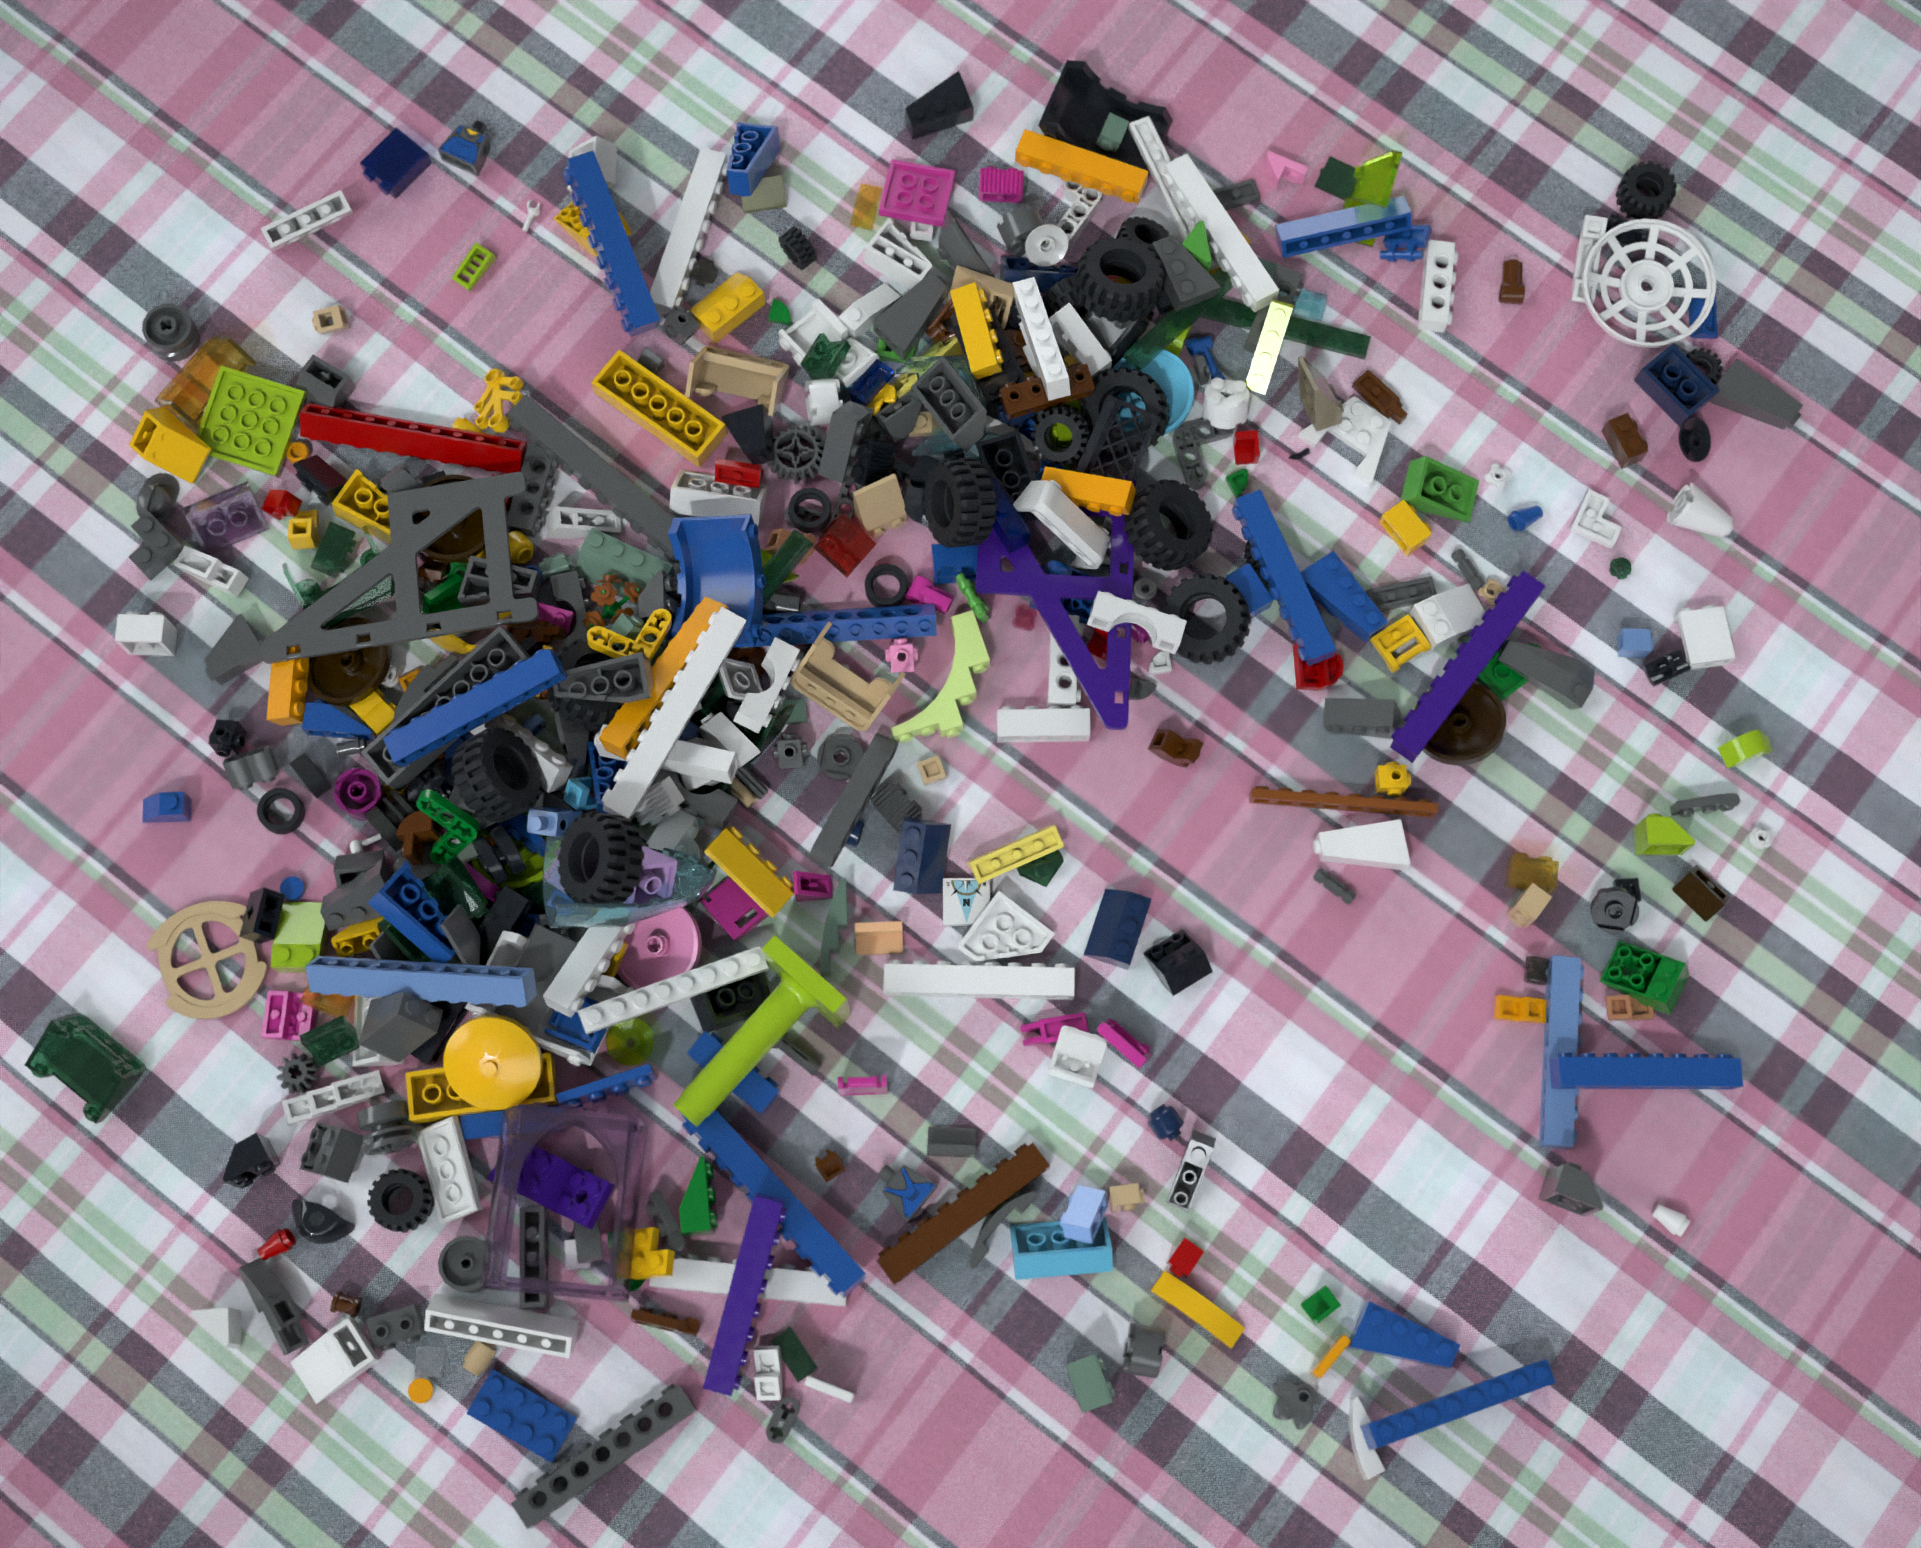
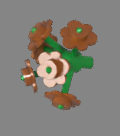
[583,573,645,629]

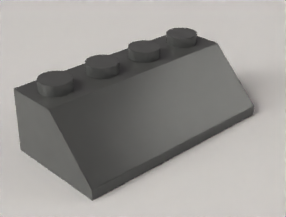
[911,355,987,452]

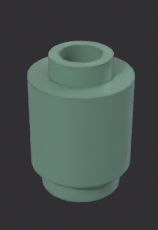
[538,552,574,580]

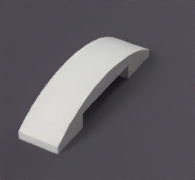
[1571,215,1608,305]

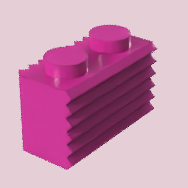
[979,166,1024,203]

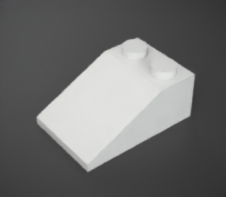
[1409,584,1485,652]

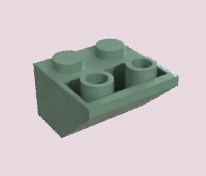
[1065,1354,1115,1413]

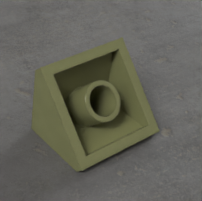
[741,166,787,213]

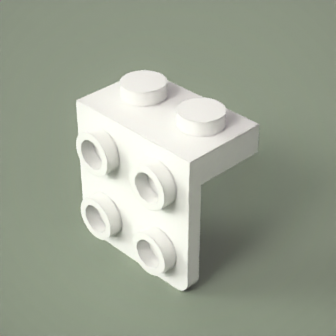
[1047,1026,1108,1088]

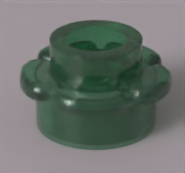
[1609,557,1632,579]

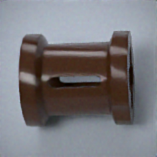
[330,1290,362,1319]

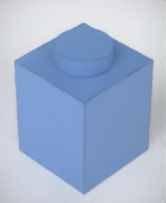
[1617,628,1654,658]

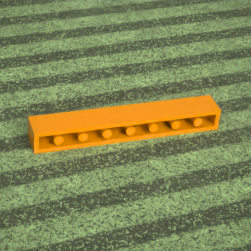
[599,596,729,760]

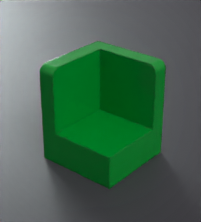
[1301,1286,1341,1324]

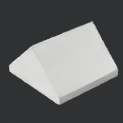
[189,1307,242,1349]

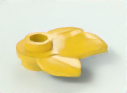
[861,378,897,417]

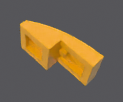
[1494,995,1547,1024]

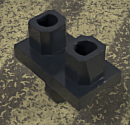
[1642,649,1691,687]

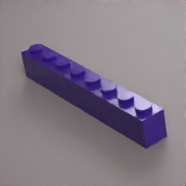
[702,1192,788,1396]

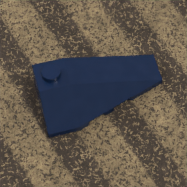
[1000,256,1079,293]

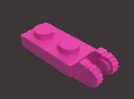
[1020,1012,1089,1046]

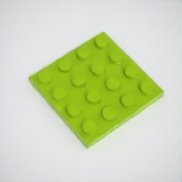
[197,366,307,477]

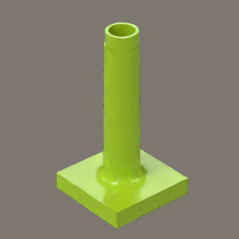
[672,935,851,1127]

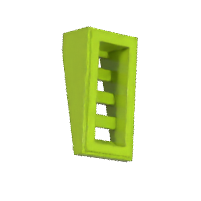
[451,242,497,291]

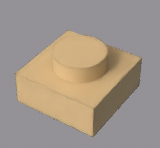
[917,755,946,786]

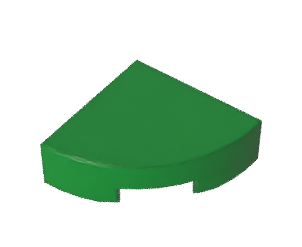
[768,298,791,326]
[1225,467,1248,498]

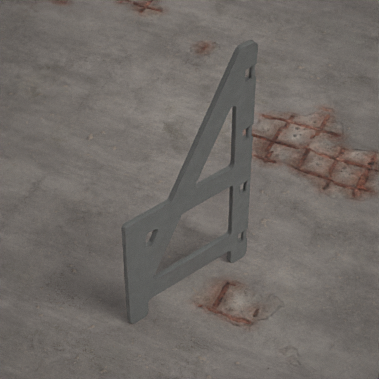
[260,472,539,664]

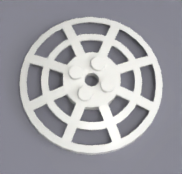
[1582,219,1716,348]

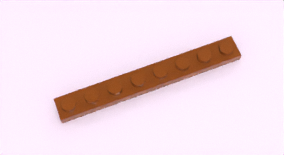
[1249,786,1438,818]

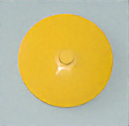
[443,1014,543,1110]

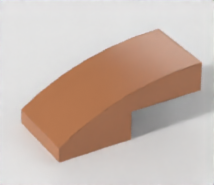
[1605,995,1654,1021]

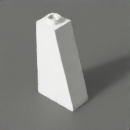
[1313,819,1411,870]

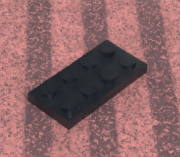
[952,307,1026,406]

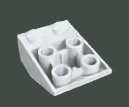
[290,1318,381,1404]

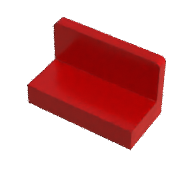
[714,458,764,489]

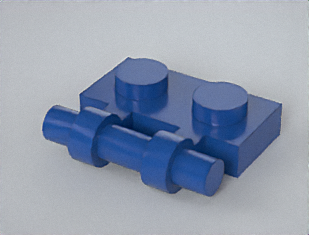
[1380,225,1432,262]

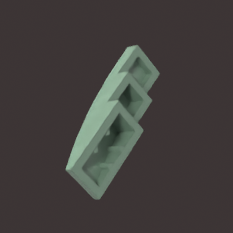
[820,878,848,977]

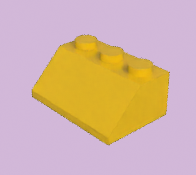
[689,272,766,344]

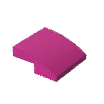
[261,990,319,1042]

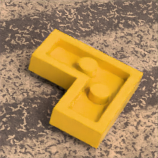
[630,1227,675,1280]

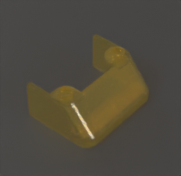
[155,336,257,430]

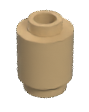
[462,1340,497,1376]

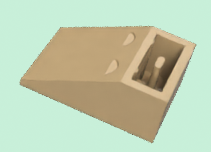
[947,265,1015,330]

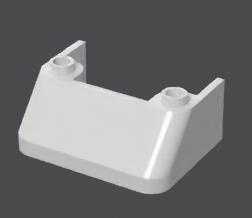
[1010,480,1110,569]

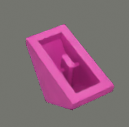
[793,871,833,902]

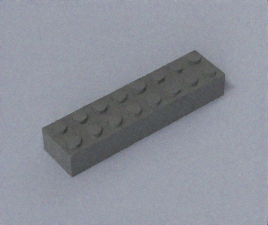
[361,626,531,792]

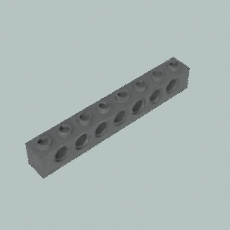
[511,1384,697,1529]

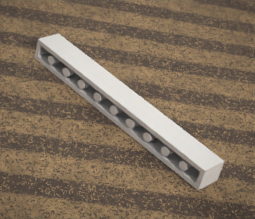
[601,607,746,820]
[543,809,699,1018]

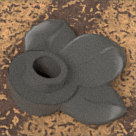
[1273,1381,1317,1430]

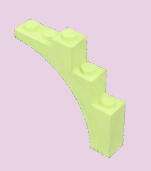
[891,610,990,743]

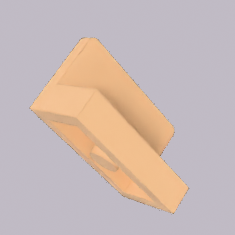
[855,921,903,955]

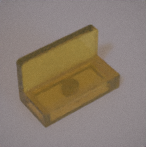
[299,982,355,1021]

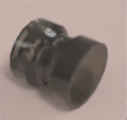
[1523,956,1550,985]

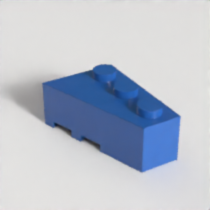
[931,544,1002,585]

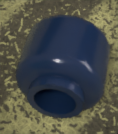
[1148,1104,1184,1141]

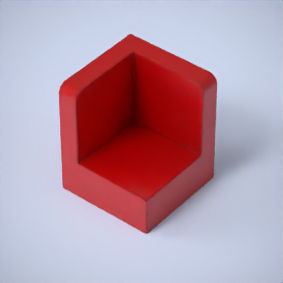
[1233,430,1260,465]
[1087,628,1119,661]

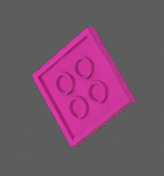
[878,159,955,227]

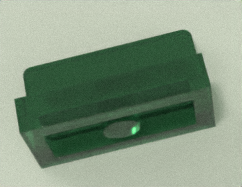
[771,1326,819,1383]

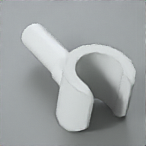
[522,200,541,232]
[350,834,382,854]

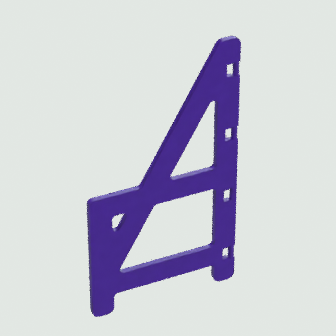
[976,475,1136,730]

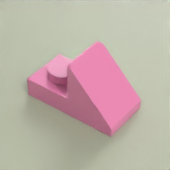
[1264,151,1309,190]

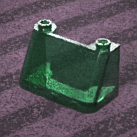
[377,854,489,962]
[24,1013,146,1124]

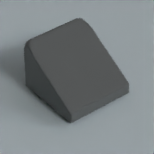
[637,347,665,375]

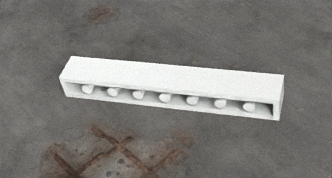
[650,147,728,315]
[1162,154,1279,312]
[883,960,1075,1000]
[649,1255,847,1307]

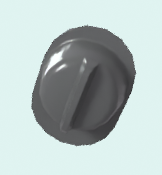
[136,473,179,523]

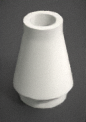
[1652,1204,1691,1237]

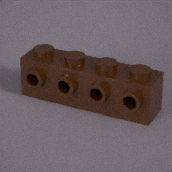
[999,363,1095,420]

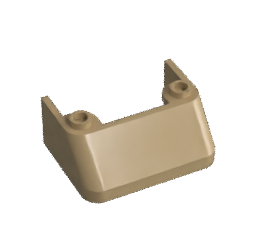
[685,347,789,416]
[790,621,906,731]

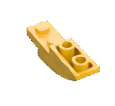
[331,916,403,957]

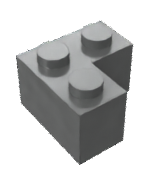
[129,511,183,581]

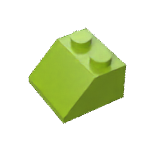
[1634,813,1695,855]

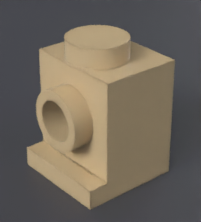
[312,305,350,335]
[1108,1183,1145,1214]

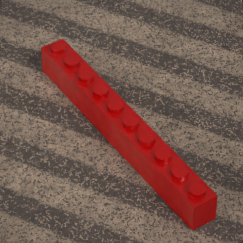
[300,403,527,474]

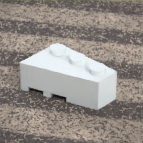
[863,218,933,290]
[1049,302,1112,383]

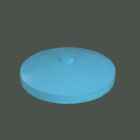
[1113,348,1195,437]

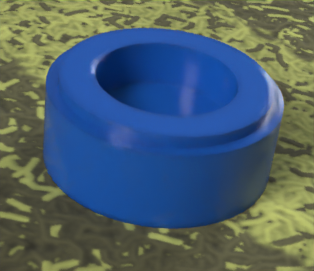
[280,876,305,901]

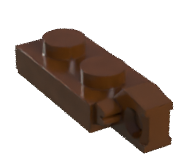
[1351,370,1408,425]
[506,620,567,646]
[630,1307,700,1337]

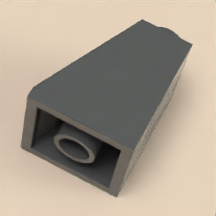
[358,992,443,1062]

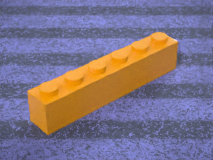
[1015,129,1149,204]

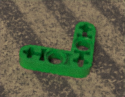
[416,789,480,865]

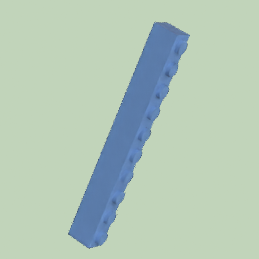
[306,956,537,1007]

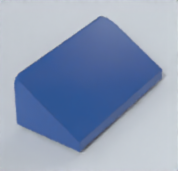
[1688,297,1718,339]

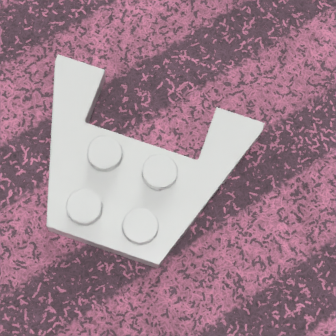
[1298,396,1391,486]

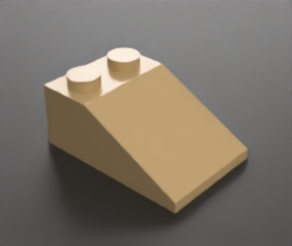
[853,473,907,539]

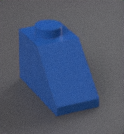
[142,792,191,823]

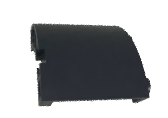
[1038,60,1173,177]

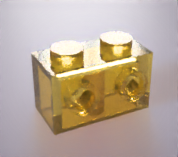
[1505,853,1559,894]

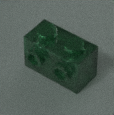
[310,521,357,578]

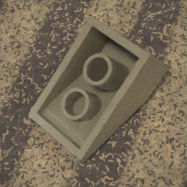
[1298,356,1344,432]

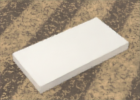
[416,1116,482,1225]

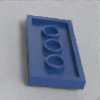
[556,1063,657,1112]
[466,1369,578,1463]

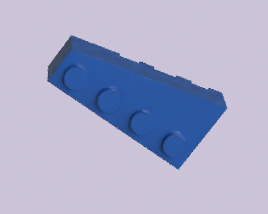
[1300,550,1388,643]
[368,861,456,963]
[1346,1301,1460,1369]

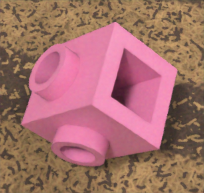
[885,638,918,673]

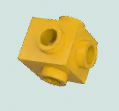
[1374,762,1411,797]

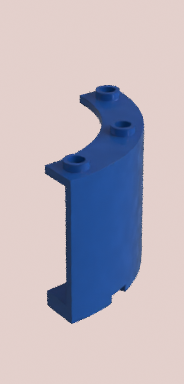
[668,514,766,647]

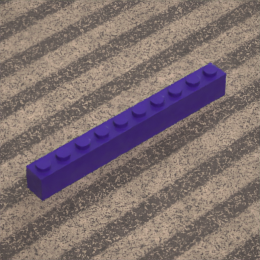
[1390,571,1545,763]

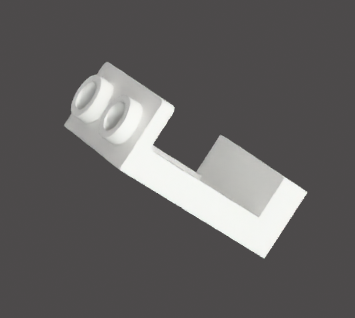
[778,298,848,371]
[1673,605,1736,670]

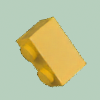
[1379,499,1432,556]

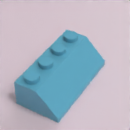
[1010,1217,1113,1280]

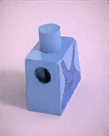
[527,806,582,837]

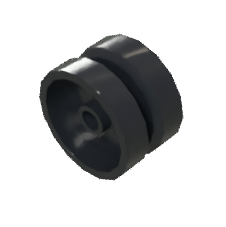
[472,824,527,886]

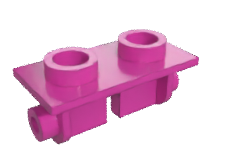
[535,602,575,634]

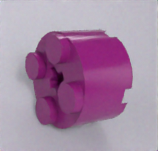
[334,768,386,821]

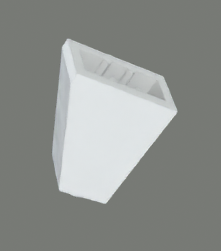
[697,712,761,769]

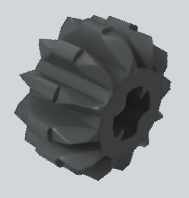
[277,1053,319,1094]

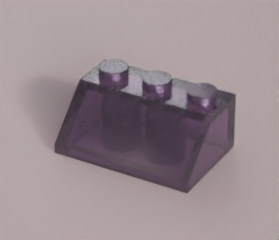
[184,481,270,555]

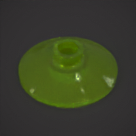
[606,1018,654,1066]

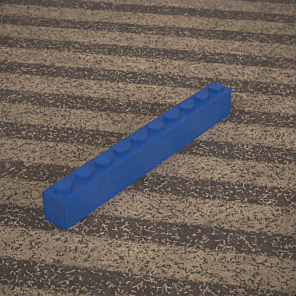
[682,1109,866,1298]

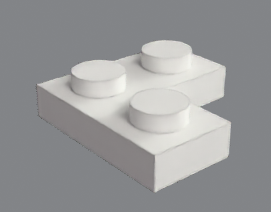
[1570,489,1622,549]

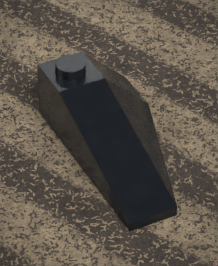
[975,430,1038,523]

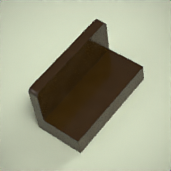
[1672,864,1731,922]

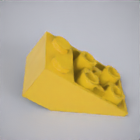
[553,202,632,258]
[129,406,211,484]

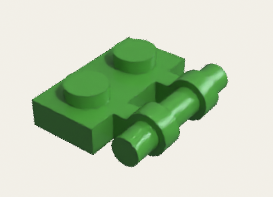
[956,573,990,623]

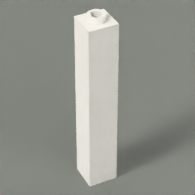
[594,724,739,784]

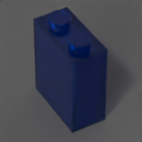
[360,127,432,199]

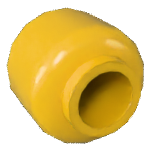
[508,531,534,564]

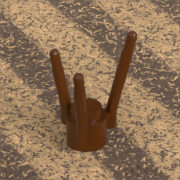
[925,298,955,344]

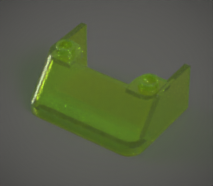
[1343,150,1402,248]

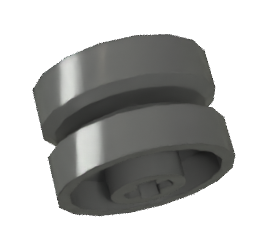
[142,304,200,361]
[438,1236,498,1293]

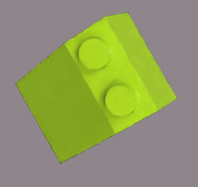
[271,902,328,973]

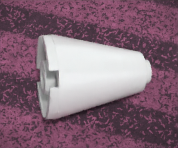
[1667,483,1734,538]

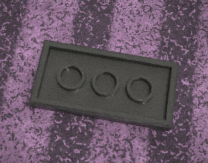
[492,924,578,1031]

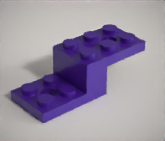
[488,1136,615,1230]

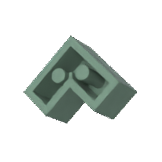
[609,613,670,668]

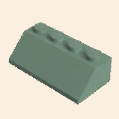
[575,528,676,605]

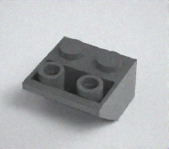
[295,354,355,408]
[638,570,682,627]
[300,1123,364,1183]

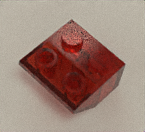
[812,513,877,578]

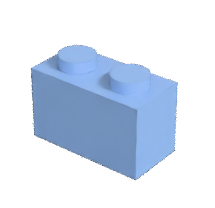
[1060,1185,1108,1244]

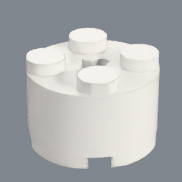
[805,378,843,426]
[1203,378,1250,429]

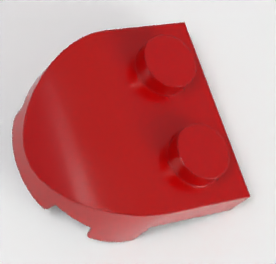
[1293,643,1344,691]

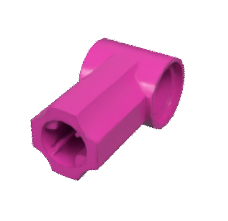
[905,576,954,615]

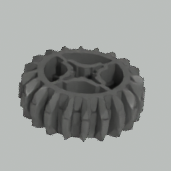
[767,424,825,485]

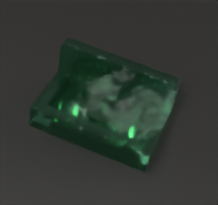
[801,333,851,380]
[300,1015,360,1067]

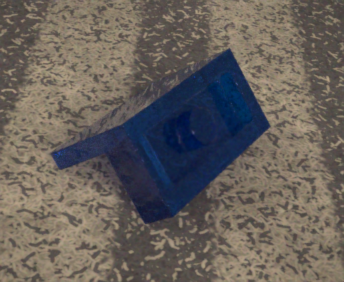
[848,359,895,406]

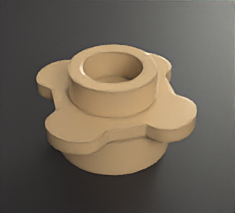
[1478,579,1506,605]

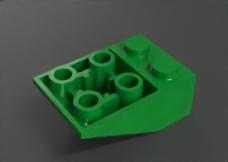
[1600,941,1690,1015]
[679,1156,718,1237]

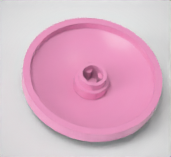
[617,900,702,990]

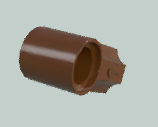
[1499,259,1525,305]

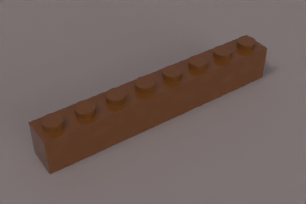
[877,1143,1050,1286]

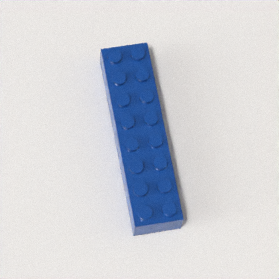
[562,150,660,337]

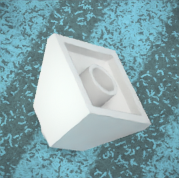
[719,658,763,700]

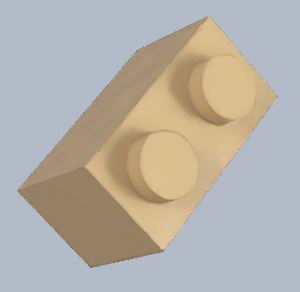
[1506,883,1552,929]

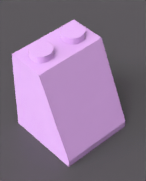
[622,846,678,910]

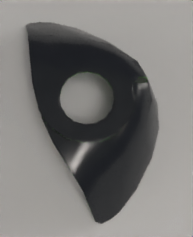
[292,1199,356,1244]

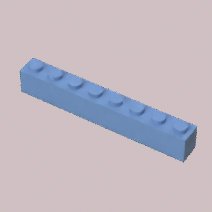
[1539,955,1584,1150]

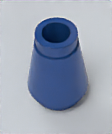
[1508,505,1543,531]

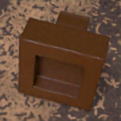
[814,1149,846,1183]

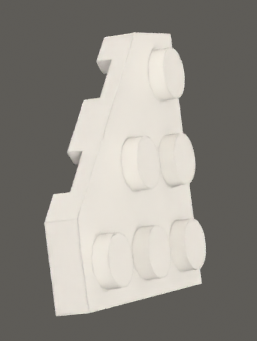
[956,891,1055,962]

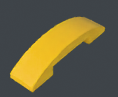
[1150,1270,1245,1349]

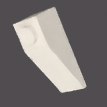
[839,283,901,340]
[546,506,621,539]

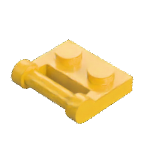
[1370,614,1431,673]

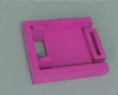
[699,876,769,943]
[1097,1019,1154,1068]
[838,1075,888,1096]

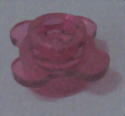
[1012,607,1037,631]

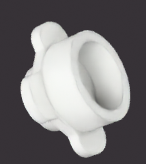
[1484,464,1511,489]

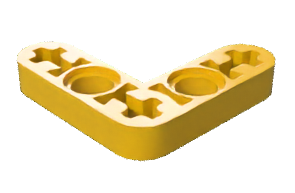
[587,609,672,661]

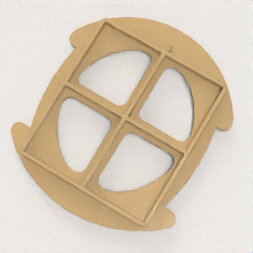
[147,901,267,1020]

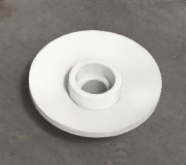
[1025,224,1068,267]

